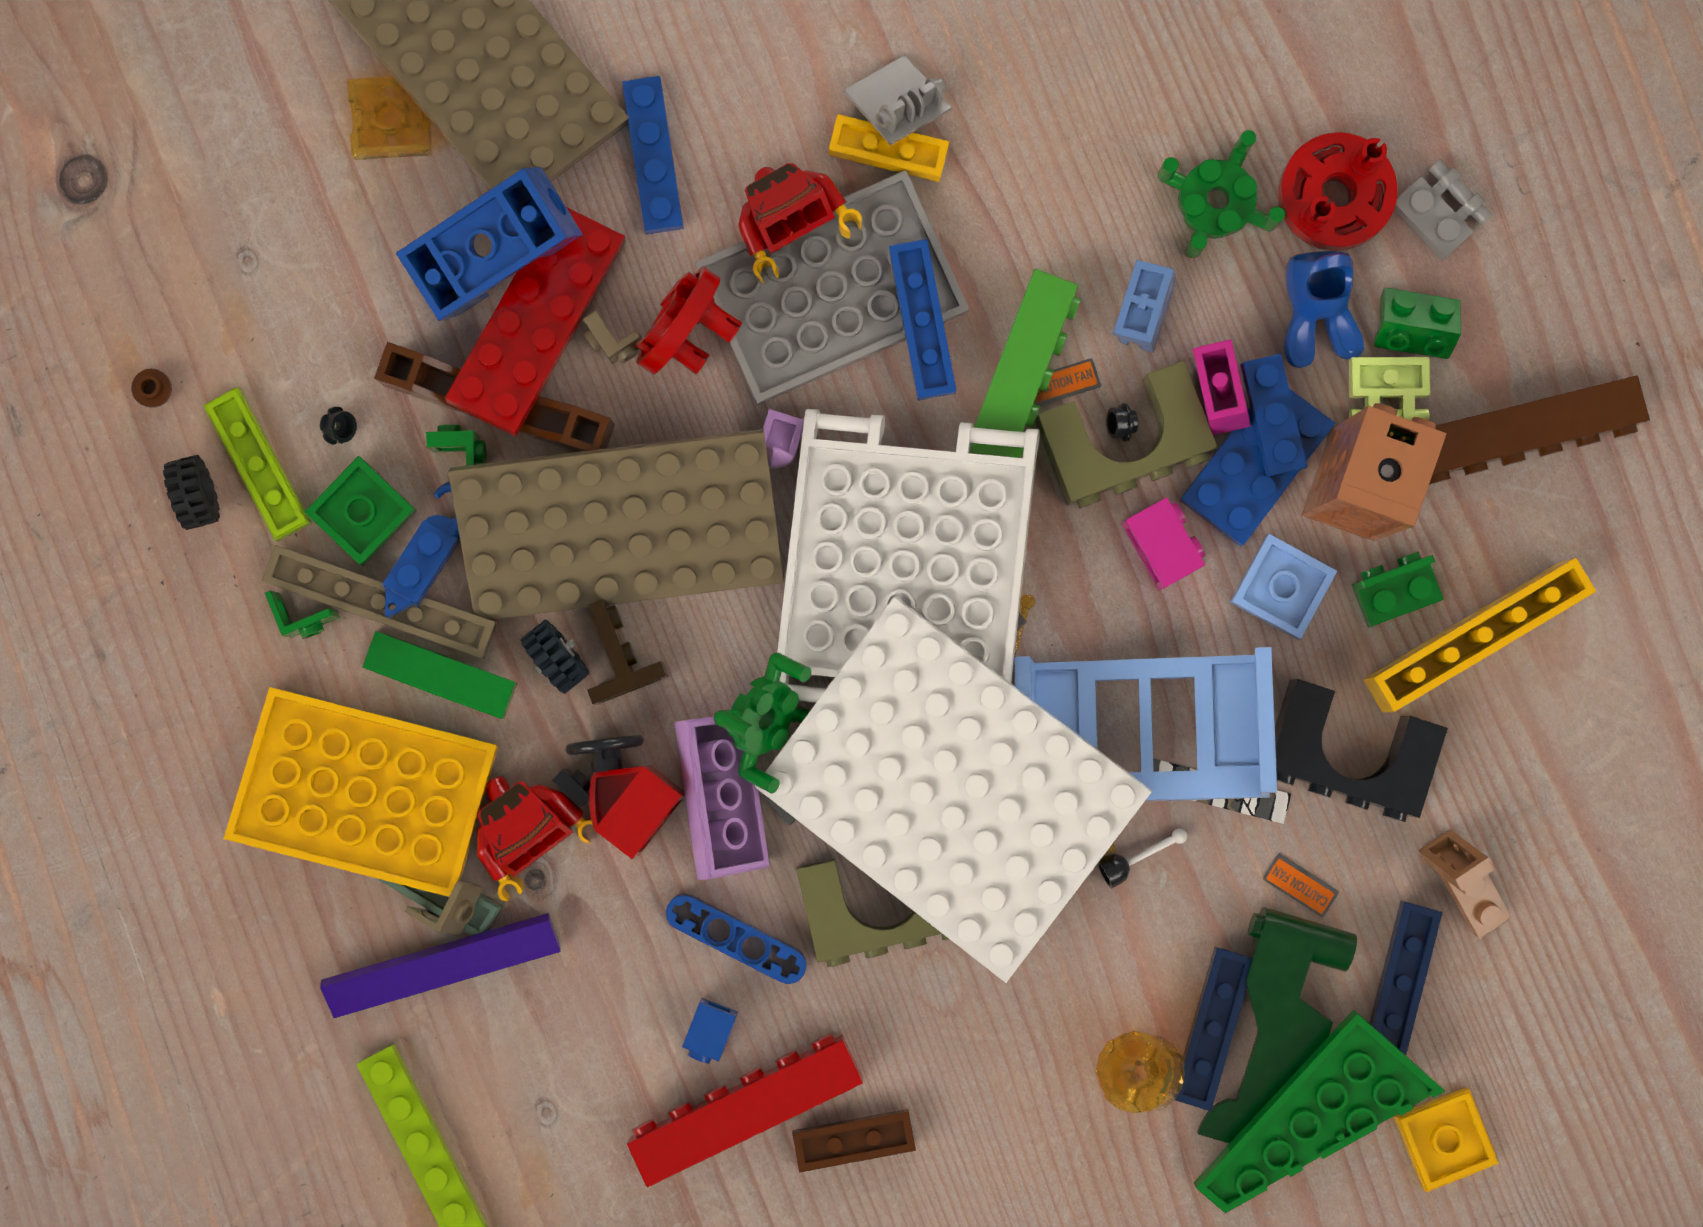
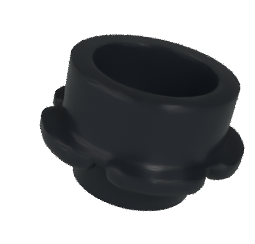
[1106,403,1138,442]
[320,406,357,445]

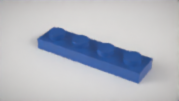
[622,76,684,235]
[888,239,957,401]

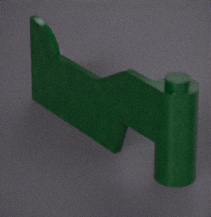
[1197,907,1357,1143]

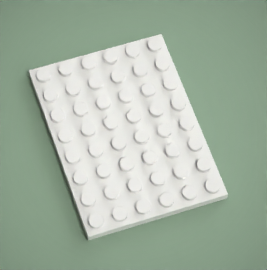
[755,597,1152,983]

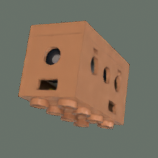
[1301,403,1447,541]

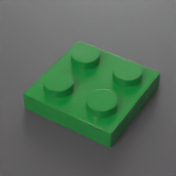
[304,456,417,567]

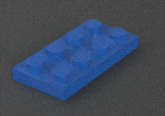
[1179,388,1335,547]

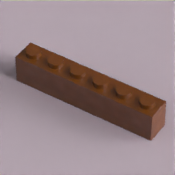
[1429,375,1650,485]

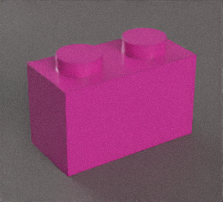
[1193,339,1251,435]
[1121,497,1205,590]

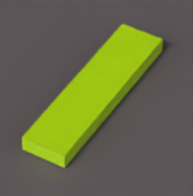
[203,387,312,542]

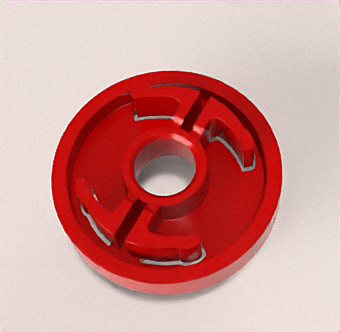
[1278,132,1398,251]
[636,266,742,375]

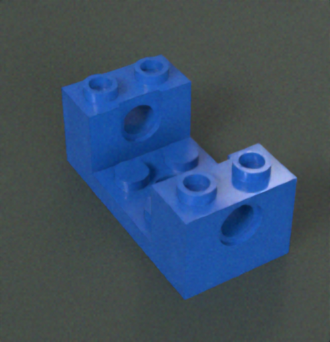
[396,167,583,321]

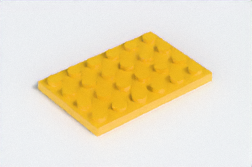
[223,687,498,897]

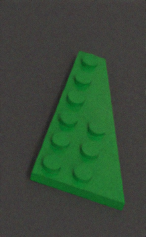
[1193,1009,1445,1213]

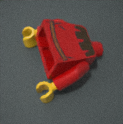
[738,163,862,284]
[477,776,592,901]

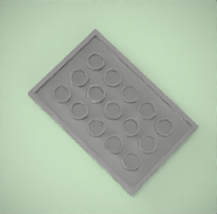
[695,170,969,405]

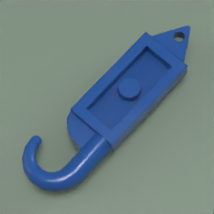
[382,482,460,619]

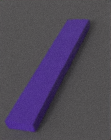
[320,913,561,1018]

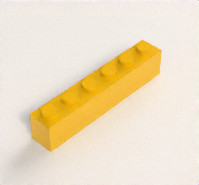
[1363,558,1597,713]

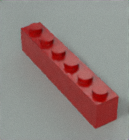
[627,1033,863,1188]

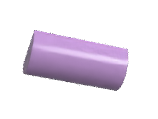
[674,716,770,880]

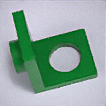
[265,590,340,639]

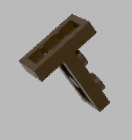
[587,600,669,705]

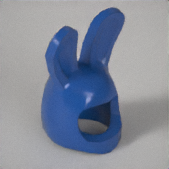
[1284,251,1364,368]

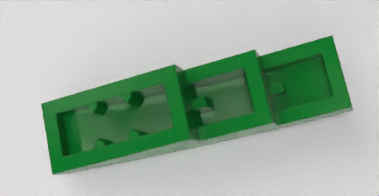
[362,631,518,719]

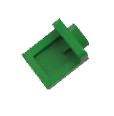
[426,425,487,466]

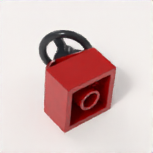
[565,735,685,859]

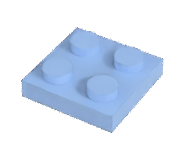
[1229,534,1337,640]

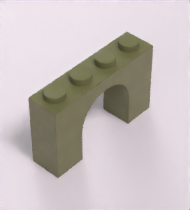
[1035,360,1217,509]
[796,859,949,967]

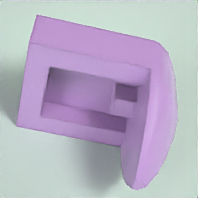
[763,409,804,468]

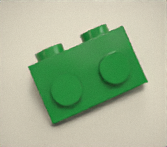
[1374,287,1461,359]

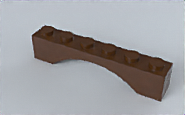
[374,342,615,452]

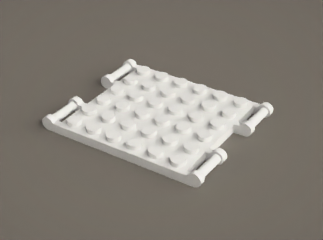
[777,409,1040,703]

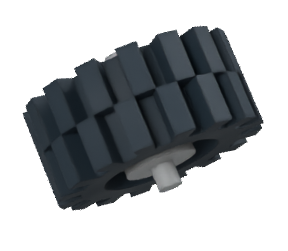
[520,619,590,694]

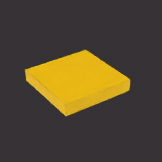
[1393,1087,1499,1192]

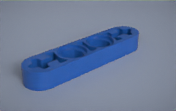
[666,894,807,984]

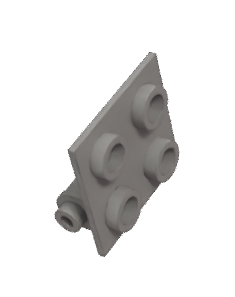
[844,55,951,146]

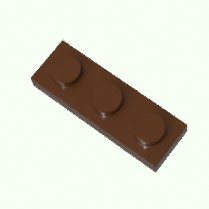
[792,1109,916,1173]

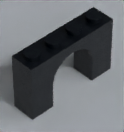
[1275,679,1448,822]

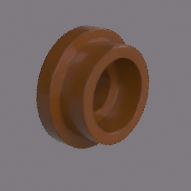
[131,369,172,408]

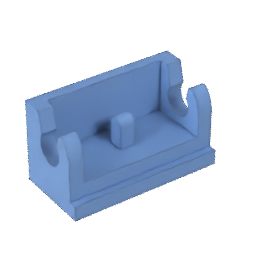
[1113,260,1176,353]

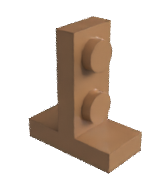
[1418,829,1511,939]

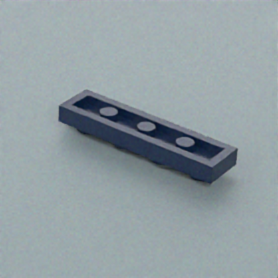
[1369,901,1443,1055]
[1171,946,1252,1111]

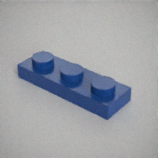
[1240,354,1307,478]

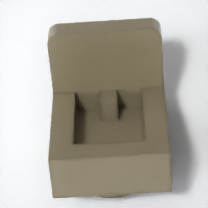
[583,310,642,364]

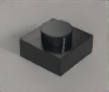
[552,769,591,808]

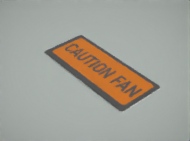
[1034,358,1101,406]
[1263,854,1339,917]

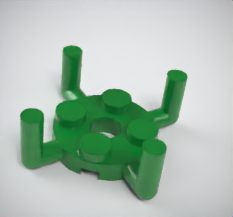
[1158,130,1285,258]
[714,652,811,794]

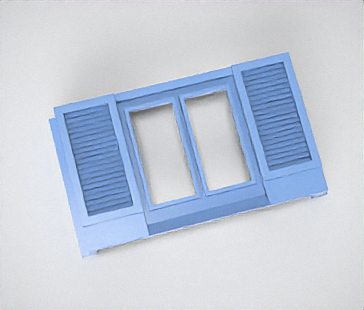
[1014,647,1277,801]

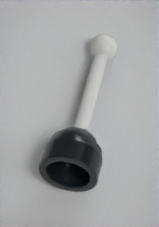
[1097,828,1187,889]

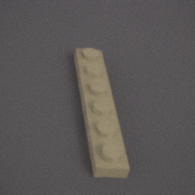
[262,545,497,659]

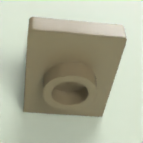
[405,881,483,935]

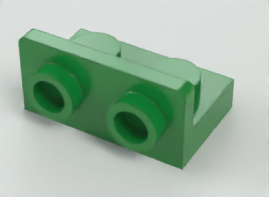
[1351,551,1444,627]

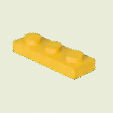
[828,114,950,182]

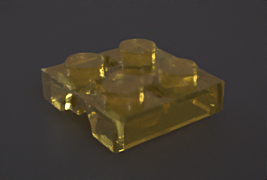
[347,76,432,160]

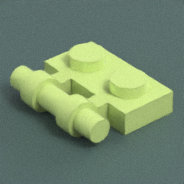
[1348,357,1430,420]

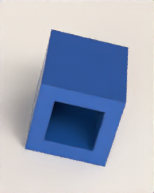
[682,998,738,1064]

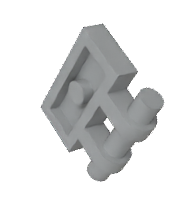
[1394,159,1493,261]

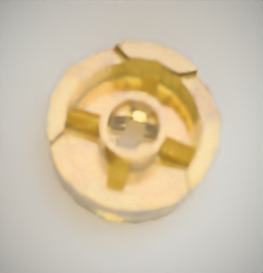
[1096,1031,1185,1113]

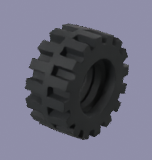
[163,455,220,530]

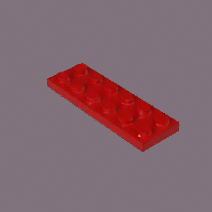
[445,207,626,437]

